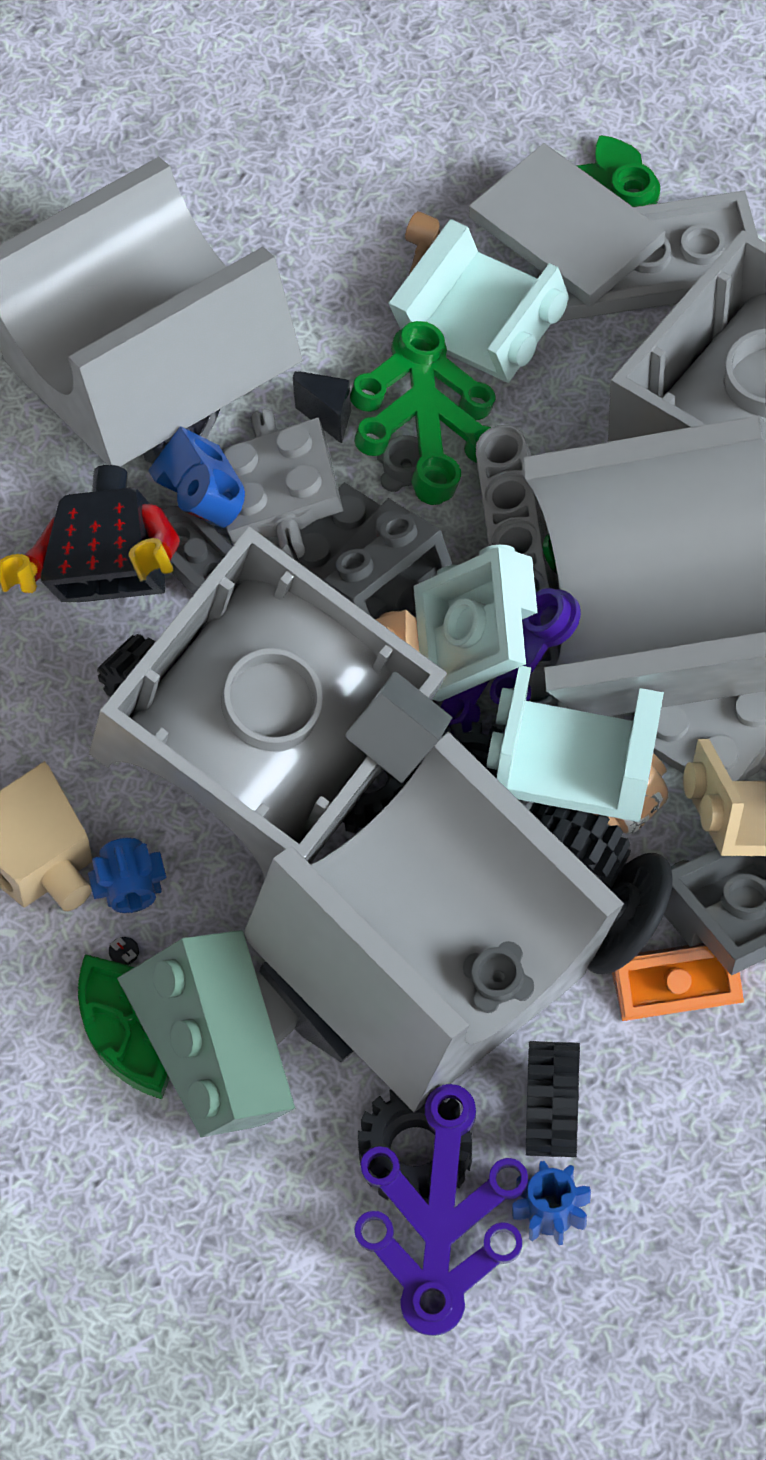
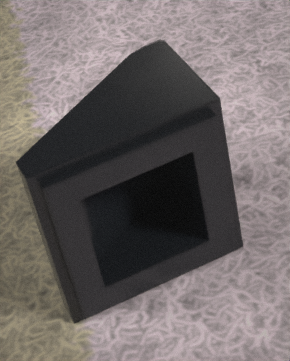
[293,371,351,443]

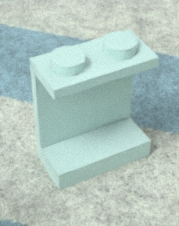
[388,219,569,383]
[486,666,664,822]

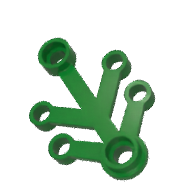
[350,321,496,505]

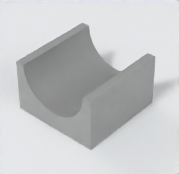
[0,157,303,467]
[608,230,766,442]
[523,415,766,716]
[89,526,447,880]
[244,732,624,1113]

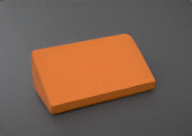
[612,943,744,1021]

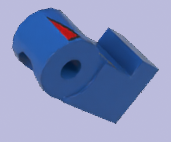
[148,426,245,528]

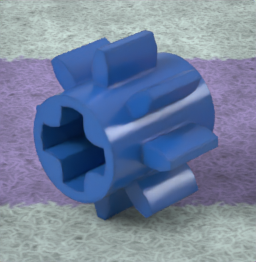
[88,838,167,913]
[512,1161,591,1245]

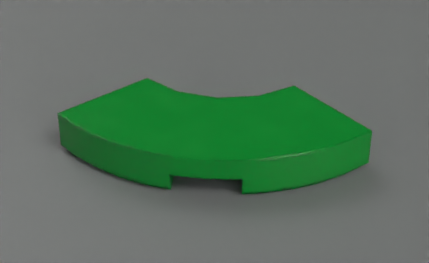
[78,954,170,1099]

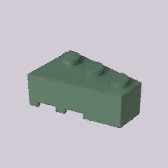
[117,930,296,1138]

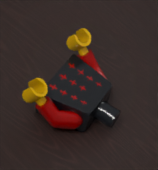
[0,465,180,603]

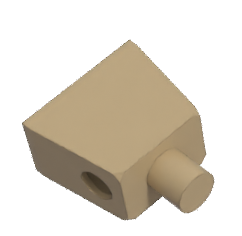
[0,761,92,911]

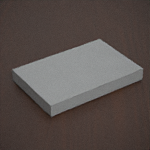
[469,143,665,307]

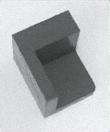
[346,672,452,783]

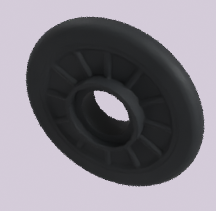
[587,853,673,974]

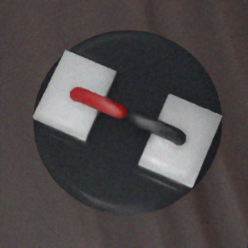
[108,937,139,965]

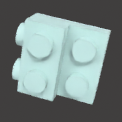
[414,545,537,701]

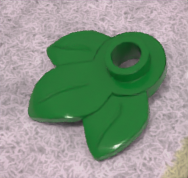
[576,135,661,207]

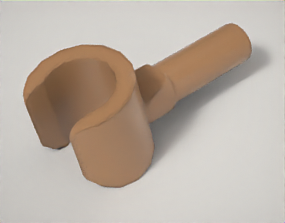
[405,211,440,276]

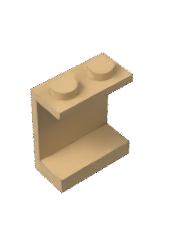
[683,739,766,856]

